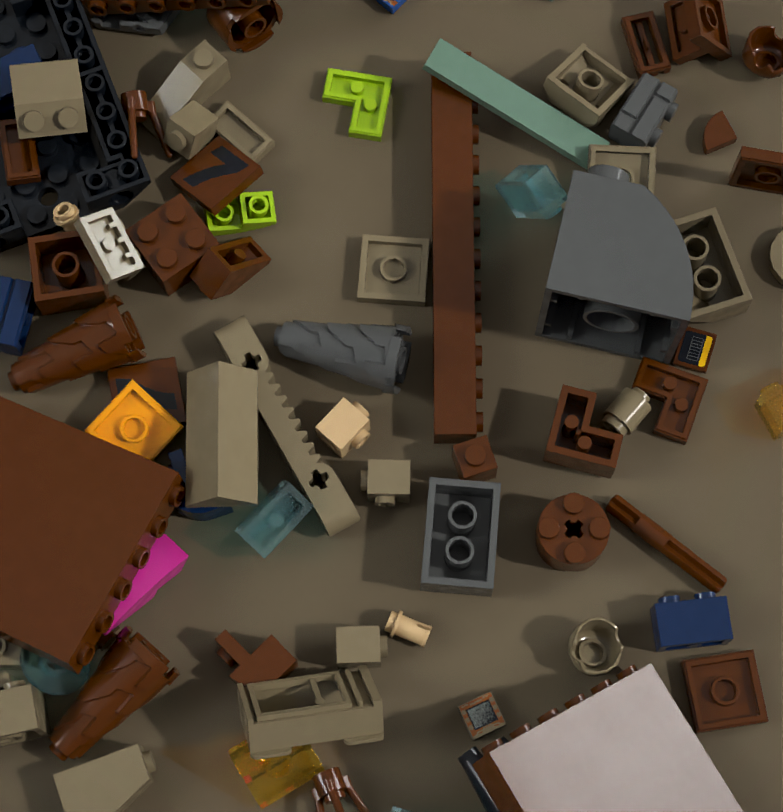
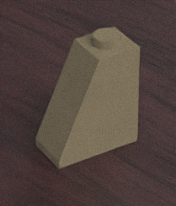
[53,744,157,812]

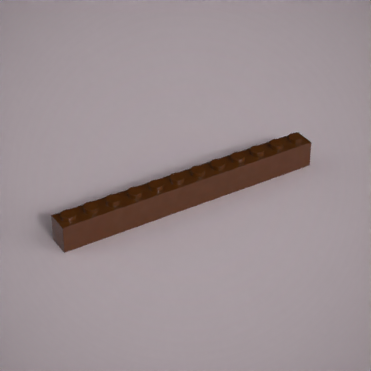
[431,52,483,444]

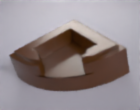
[702,111,737,155]

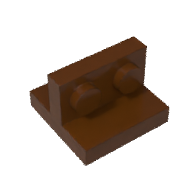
[664,0,732,65]

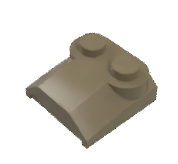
[543,43,635,127]

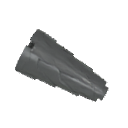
[274,320,412,395]

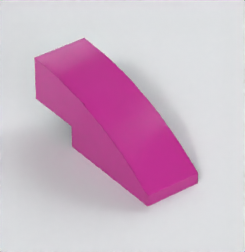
[103,533,189,636]

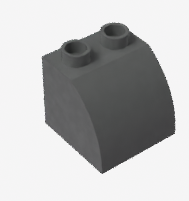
[535,165,693,365]

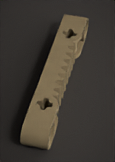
[213,315,361,538]

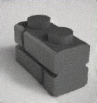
[608,73,679,147]

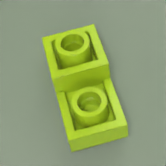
[204,191,277,236]

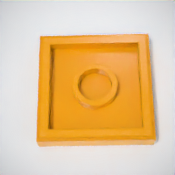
[84,379,185,461]

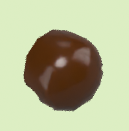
[742,26,783,79]

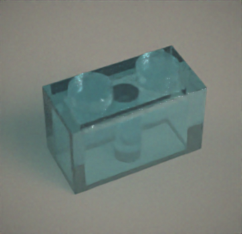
[495,164,567,220]
[234,480,314,559]

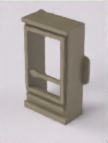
[237,665,384,760]

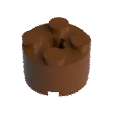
[206,0,283,52]
[535,492,611,572]

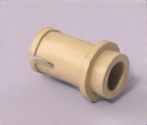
[53,202,80,232]
[384,610,432,648]

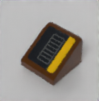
[672,326,717,374]

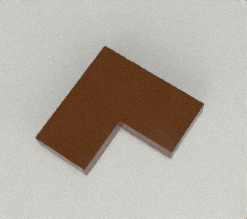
[631,356,708,445]

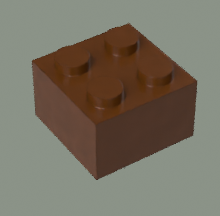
[125,193,220,296]
[27,230,109,316]

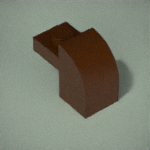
[215,629,299,687]

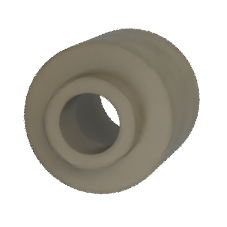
[601,387,651,437]

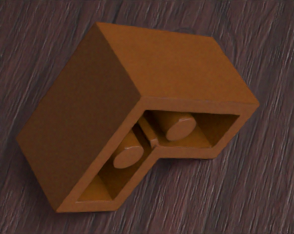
[543,384,624,479]

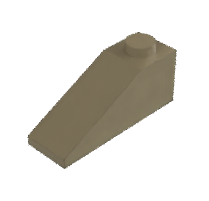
[140,39,231,142]

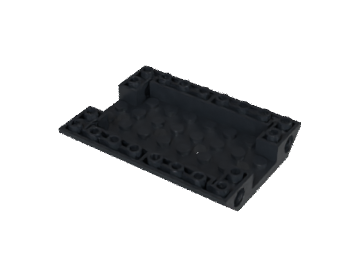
[0,0,151,253]

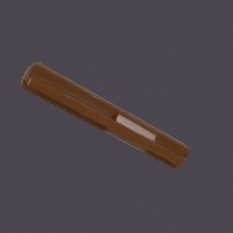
[606,495,727,593]

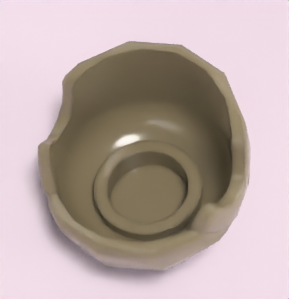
[568,617,624,676]

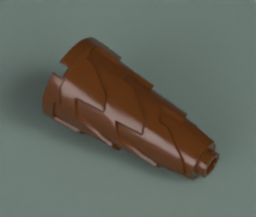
[7,295,147,394]
[49,625,180,761]

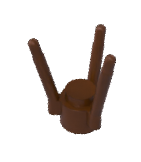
[120,90,173,159]
[310,767,370,812]

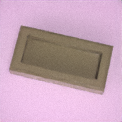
[213,100,275,163]

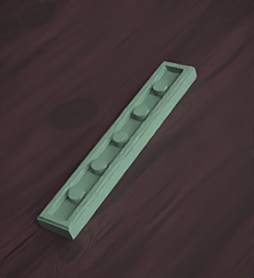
[422,38,610,170]

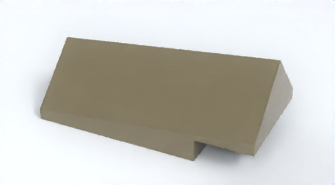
[185,361,259,508]

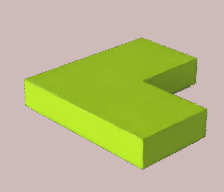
[322,68,393,142]

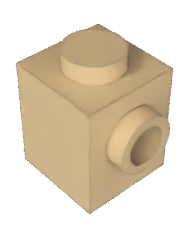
[315,397,370,458]

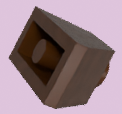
[190,236,272,300]

